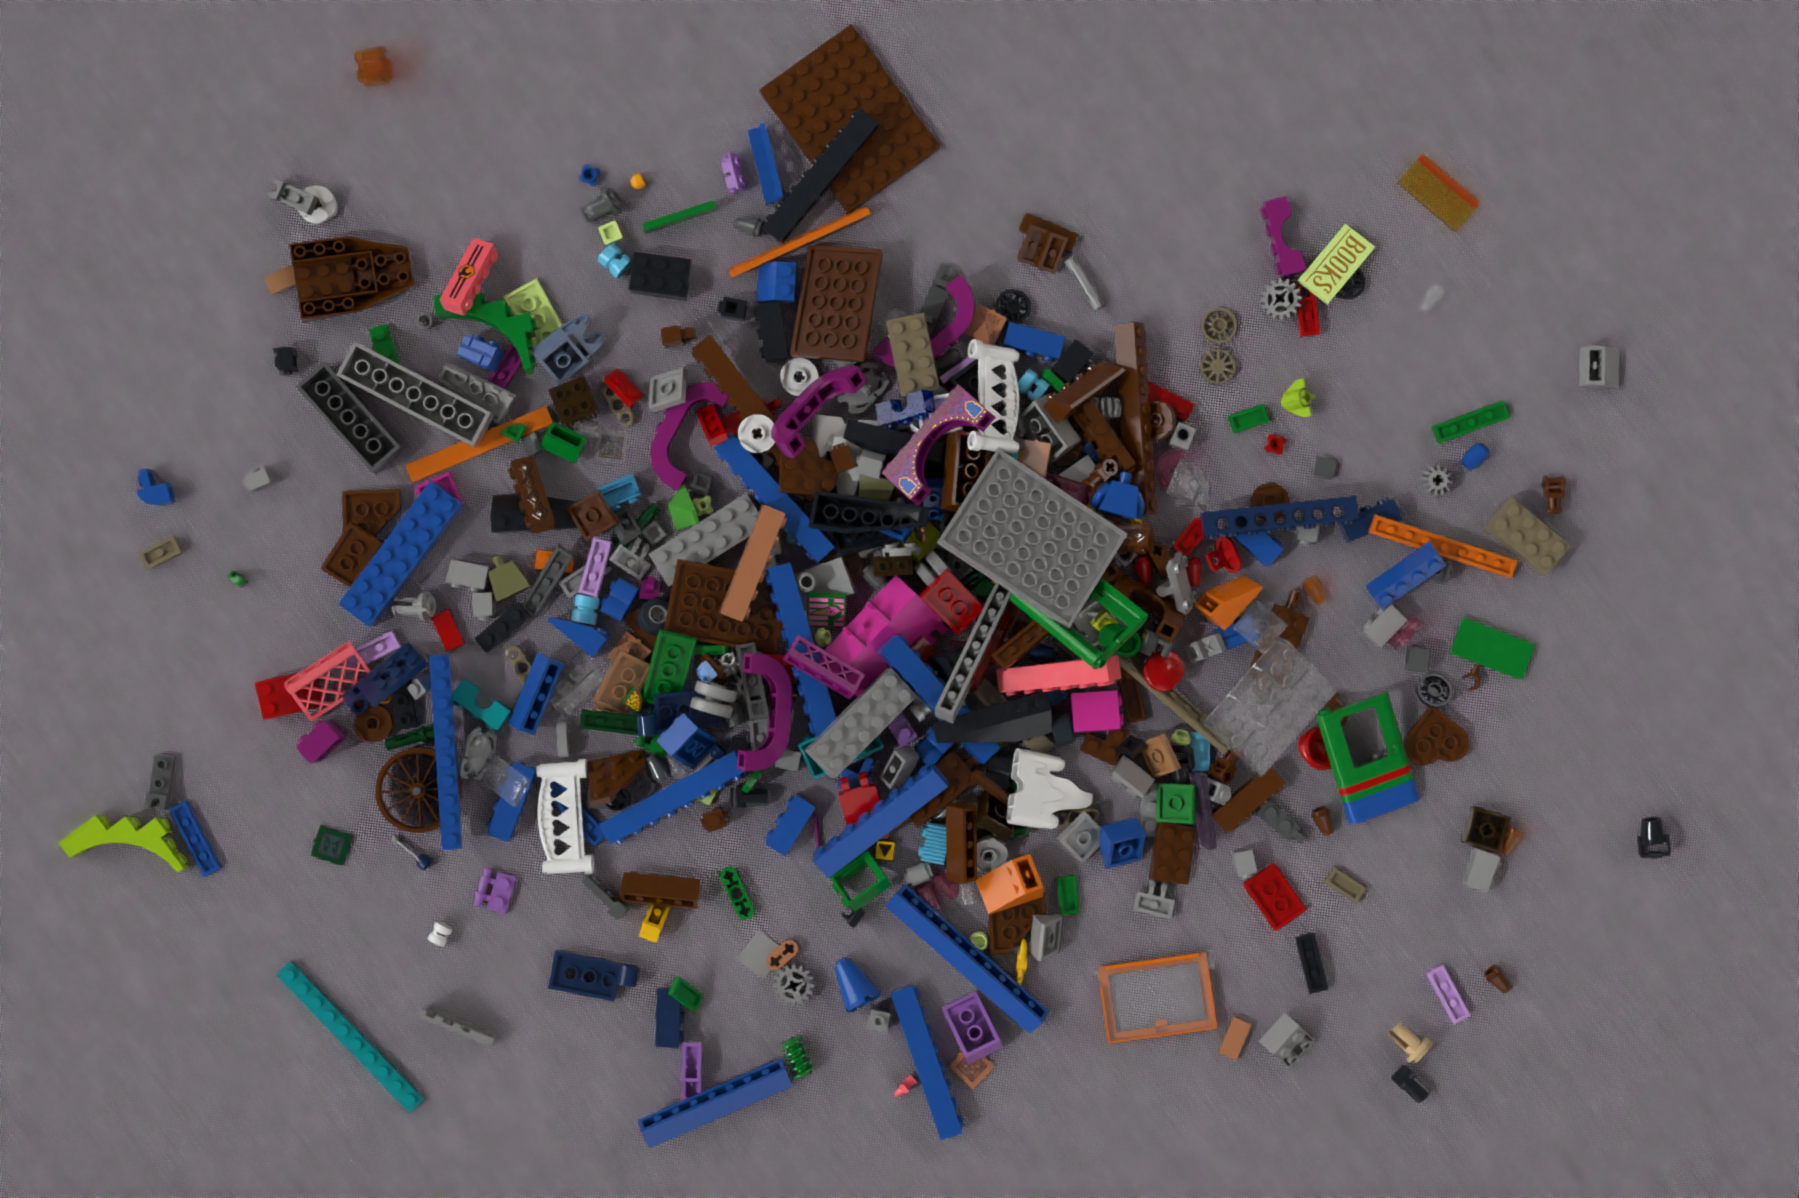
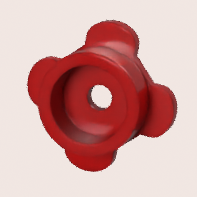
[1264,434,1286,455]

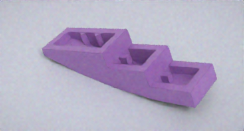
[681,1042,702,1101]

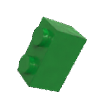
[541,421,587,464]

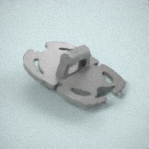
[836,361,889,414]
[458,728,497,780]

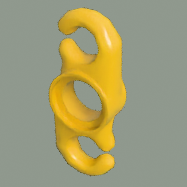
[1016,938,1028,986]

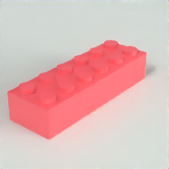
[996,655,1121,696]

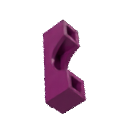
[1260,196,1306,278]

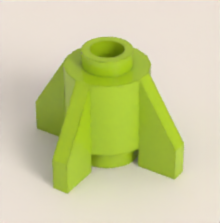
[1281,378,1316,417]

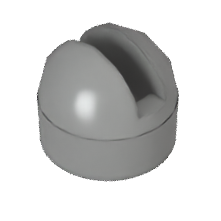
[416,313,432,330]

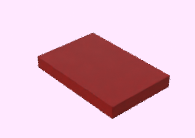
[919,568,984,635]
[1242,862,1307,932]

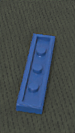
[550,781,606,847]
[168,800,222,878]

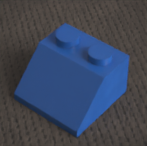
[757,261,797,304]
[1099,817,1146,869]

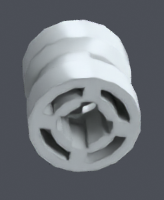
[427,921,453,947]

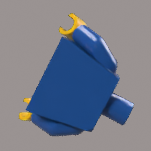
[1087,472,1145,524]

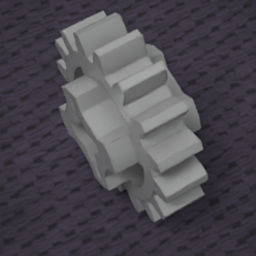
[1260,278,1303,321]
[773,963,815,1006]

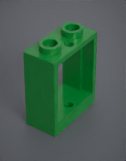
[830,850,892,912]

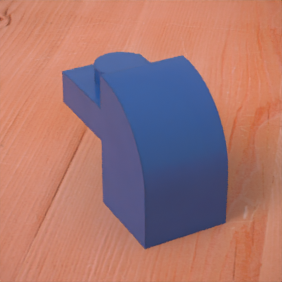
[136,468,176,506]
[837,756,875,789]

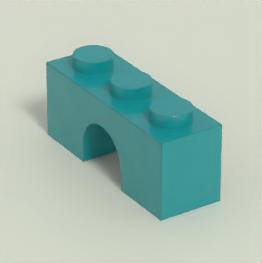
[453,678,513,731]

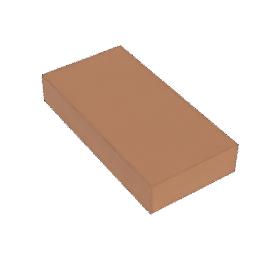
[1218,1016,1251,1060]

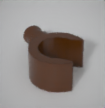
[1462,664,1481,690]

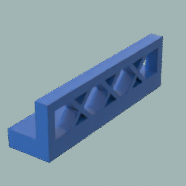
[747,122,784,205]

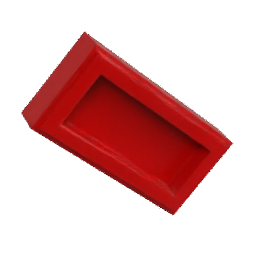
[431,609,465,652]

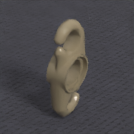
[602,384,635,427]
[505,645,531,686]
[1054,807,1100,829]

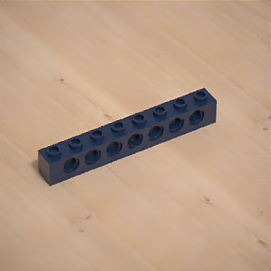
[1200,496,1359,540]

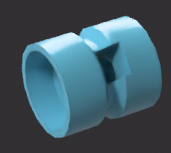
[597,243,632,279]
[1018,368,1051,402]
[571,594,600,625]

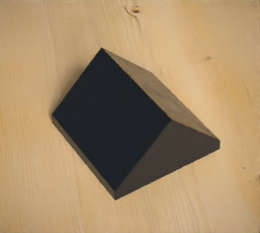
[928,643,978,684]

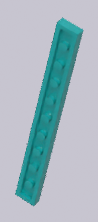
[276,961,425,1113]

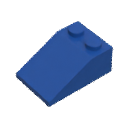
[548,617,611,657]
[657,713,719,769]

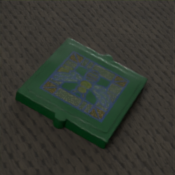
[310,825,353,866]

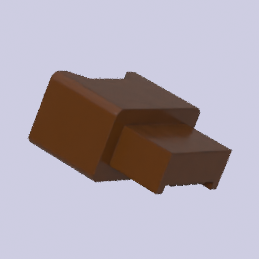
[660,325,697,348]

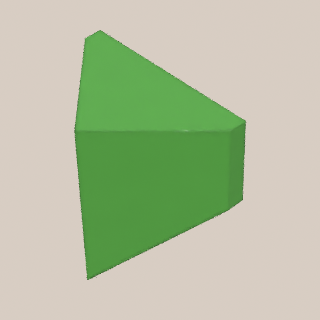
[668,485,699,531]

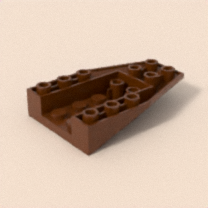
[289,236,414,323]

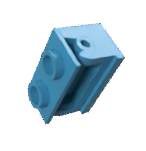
[596,473,641,512]

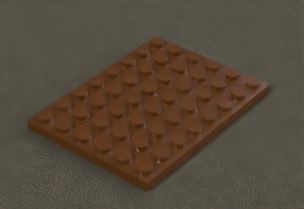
[759,24,940,214]

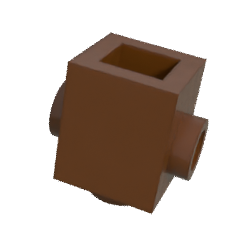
[700,807,730,833]

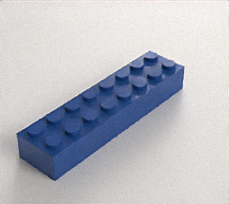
[338,481,466,627]

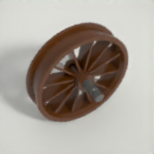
[375,747,463,833]

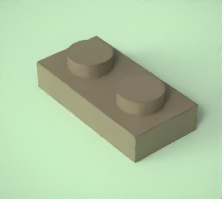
[138,535,183,570]

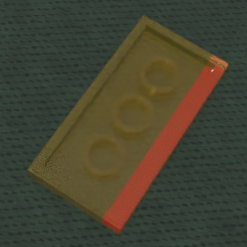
[1397,153,1481,232]

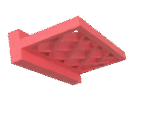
[284,640,371,722]

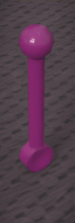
[813,814,820,850]

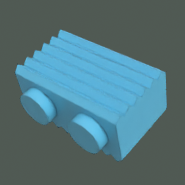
[918,822,947,865]

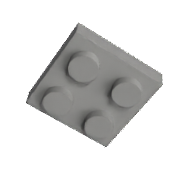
[648,367,687,413]
[1057,811,1101,864]

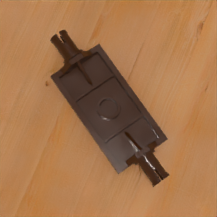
[1247,590,1310,702]
[894,750,979,831]

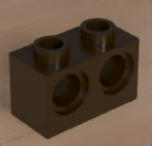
[872,555,913,577]

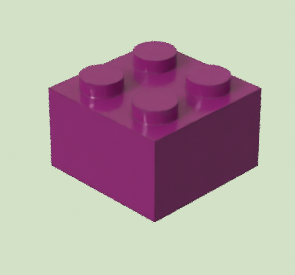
[295,720,348,764]

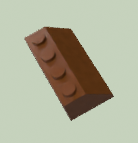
[1044,361,1126,424]

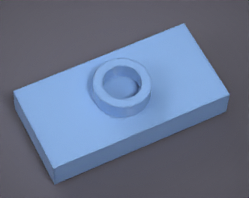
[695,660,718,683]

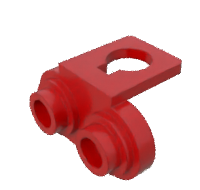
[1205,536,1242,573]

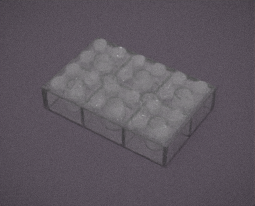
[1203,637,1338,777]

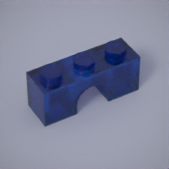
[875,390,936,430]

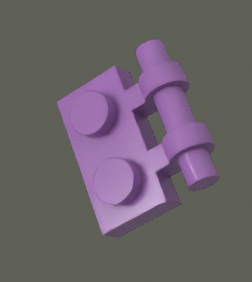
[474,868,517,914]

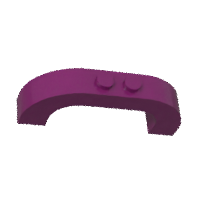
[872,274,974,367]
[771,366,867,458]
[651,382,729,491]
[737,653,793,771]

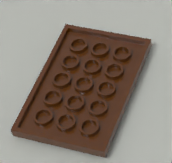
[790,245,883,363]
[664,558,783,655]

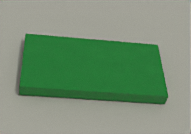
[1449,617,1535,680]
[641,629,697,704]

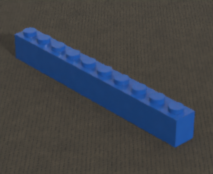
[765,563,836,738]
[429,654,463,850]
[885,884,1050,1034]

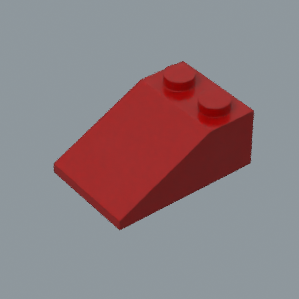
[255,673,325,720]

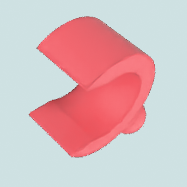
[894,1074,918,1098]

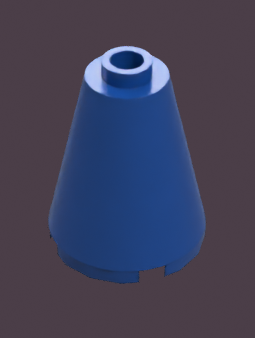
[834,957,881,1014]

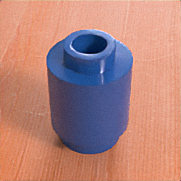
[1460,443,1489,471]

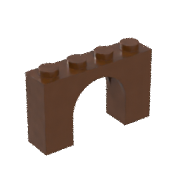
[1102,574,1184,642]

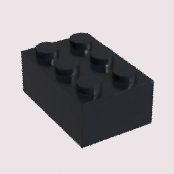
[628,252,693,301]

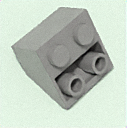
[1579,346,1619,388]
[1109,755,1155,799]
[1259,1012,1315,1069]

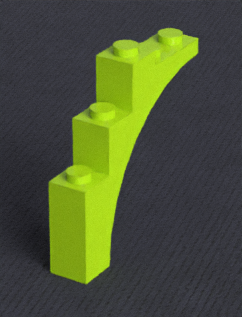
[58,814,189,873]

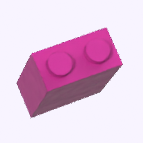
[1070,690,1123,733]

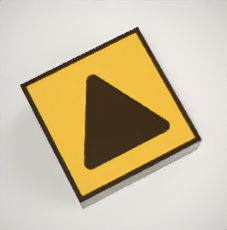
[875,840,895,861]

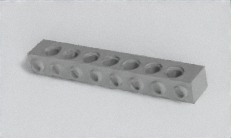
[935,583,1012,724]

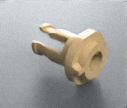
[1387,1021,1434,1063]

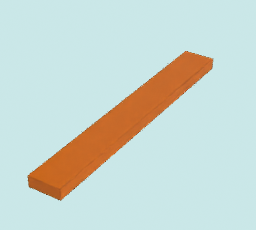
[728,206,871,278]
[405,406,553,483]
[1368,514,1518,578]

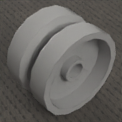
[912,550,952,587]
[690,681,738,718]

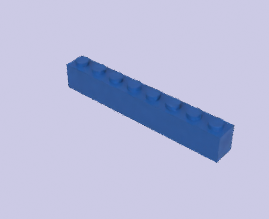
[714,432,835,562]
[876,635,1000,764]
[599,750,745,845]
[813,763,948,879]
[890,983,965,1140]
[638,1058,793,1148]

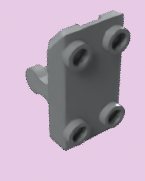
[1157,551,1197,615]

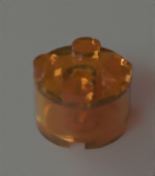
[354,46,393,88]

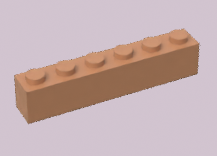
[719,505,787,622]

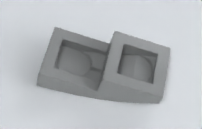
[1184,632,1227,663]

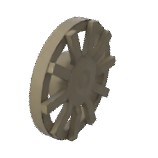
[1201,308,1237,344]
[1199,348,1236,385]

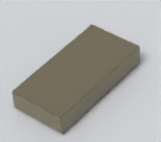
[1323,867,1367,904]

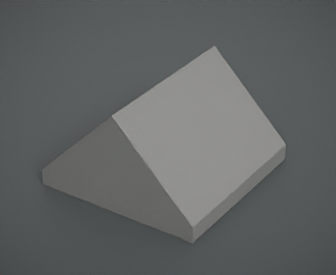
[1029,915,1062,961]

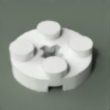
[298,185,337,225]
[780,358,819,396]
[738,414,775,453]

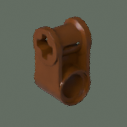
[1147,542,1172,580]

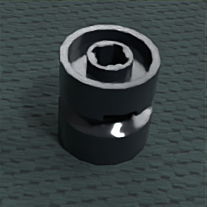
[605,787,632,811]

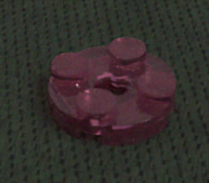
[1388,615,1423,650]

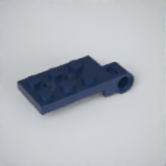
[343,642,428,714]
[637,690,723,736]
[548,950,640,1002]

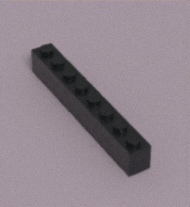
[762,109,881,244]

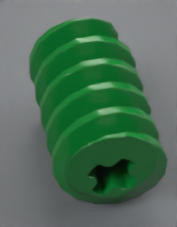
[781,1035,814,1080]

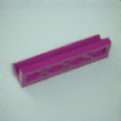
[783,635,865,699]

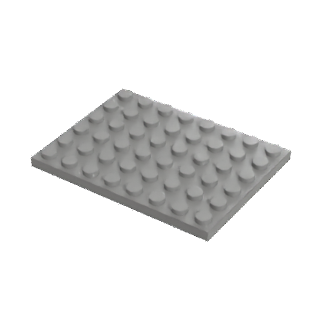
[937,448,1128,629]

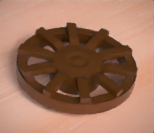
[699,654,727,685]

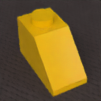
[639,905,671,943]

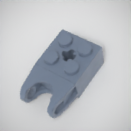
[530,314,605,385]

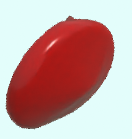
[1143,649,1185,692]
[1298,727,1331,770]

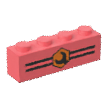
[440,238,498,316]

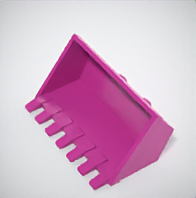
[818,575,948,697]

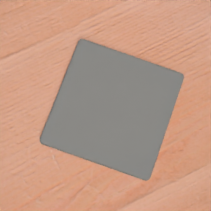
[737,930,785,979]

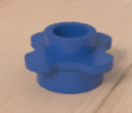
[579,164,601,187]

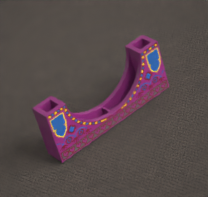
[882,384,996,506]

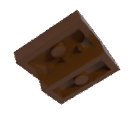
[1017,224,1068,274]

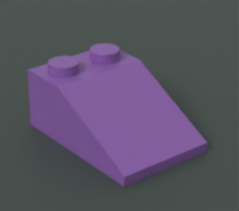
[942,991,1003,1065]

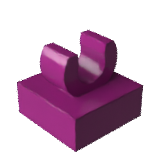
[640,576,662,599]

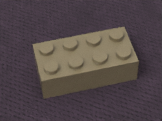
[886,312,940,397]
[1482,497,1571,576]

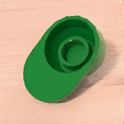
[1098,623,1141,658]

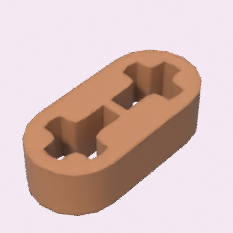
[766,939,798,970]

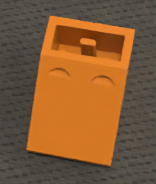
[1193,575,1263,631]
[975,854,1044,915]

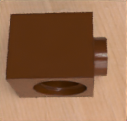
[830,443,856,473]

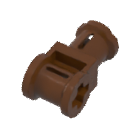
[1081,459,1118,494]
[1542,476,1566,514]
[1207,746,1243,785]

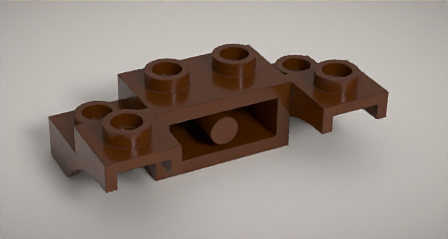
[1068,400,1136,481]

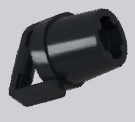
[1170,745,1195,784]
[1637,817,1672,859]

